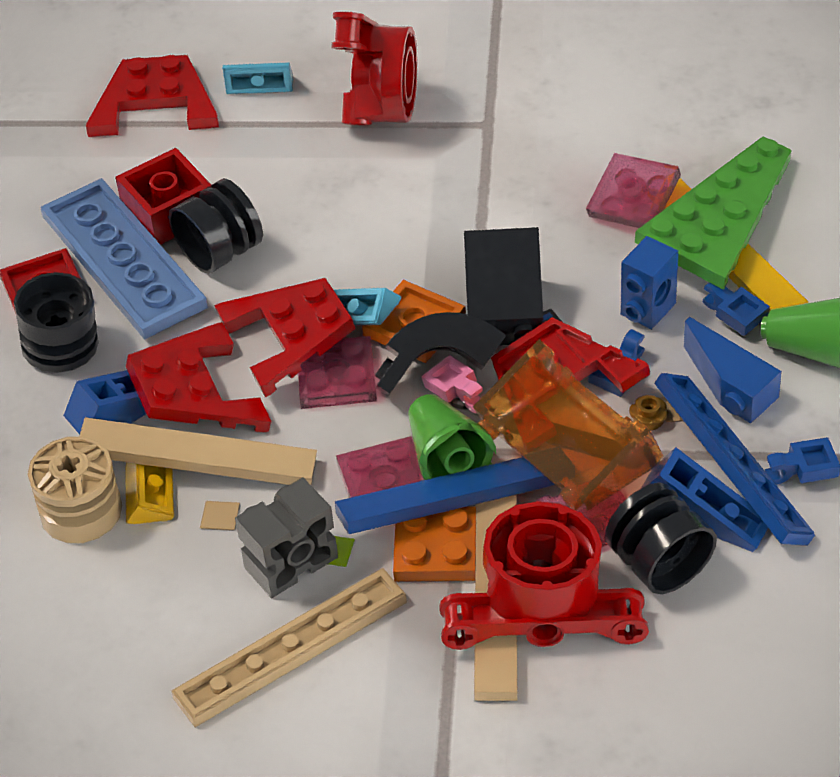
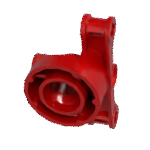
[331,12,418,126]
[439,501,649,650]

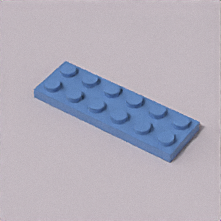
[40,178,208,340]

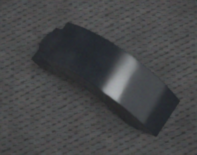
[375,312,506,396]

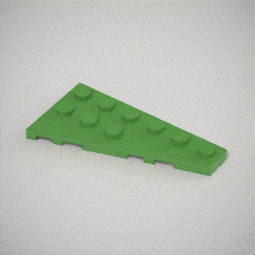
[634,136,792,290]

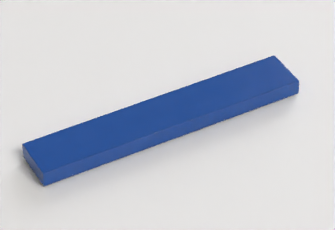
[654,373,815,546]
[335,449,575,534]

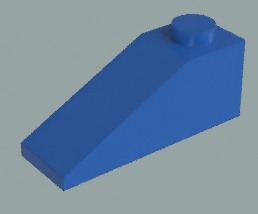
[684,317,782,424]
[63,370,146,435]
[640,447,768,552]

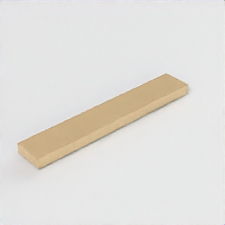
[79,418,317,485]
[474,494,517,701]
[171,568,407,727]

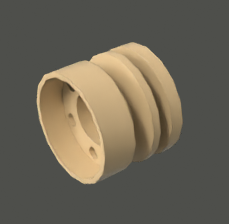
[28,437,122,543]

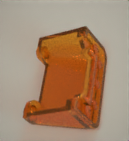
[473,340,664,511]

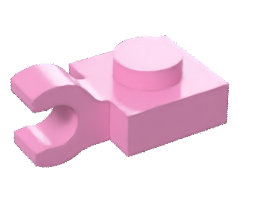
[421,355,488,414]

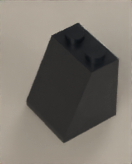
[464,227,544,346]

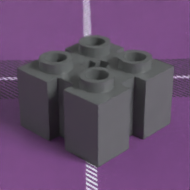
[235,477,338,599]

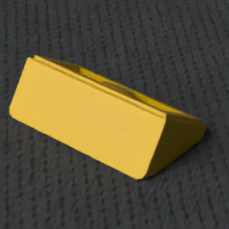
[125,462,174,524]

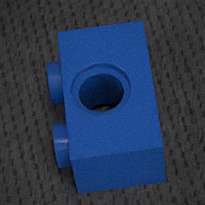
[620,236,678,330]

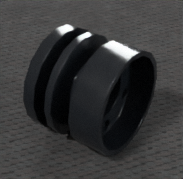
[168,178,263,274]
[14,272,99,373]
[605,482,717,595]

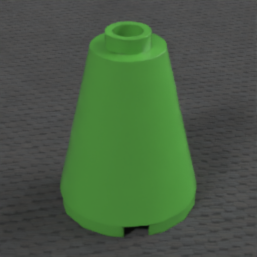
[761,298,840,368]
[408,394,496,480]

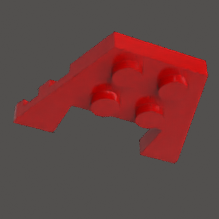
[86,55,219,137]
[214,278,355,397]
[491,317,650,456]
[126,322,271,433]

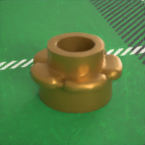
[629,395,668,431]

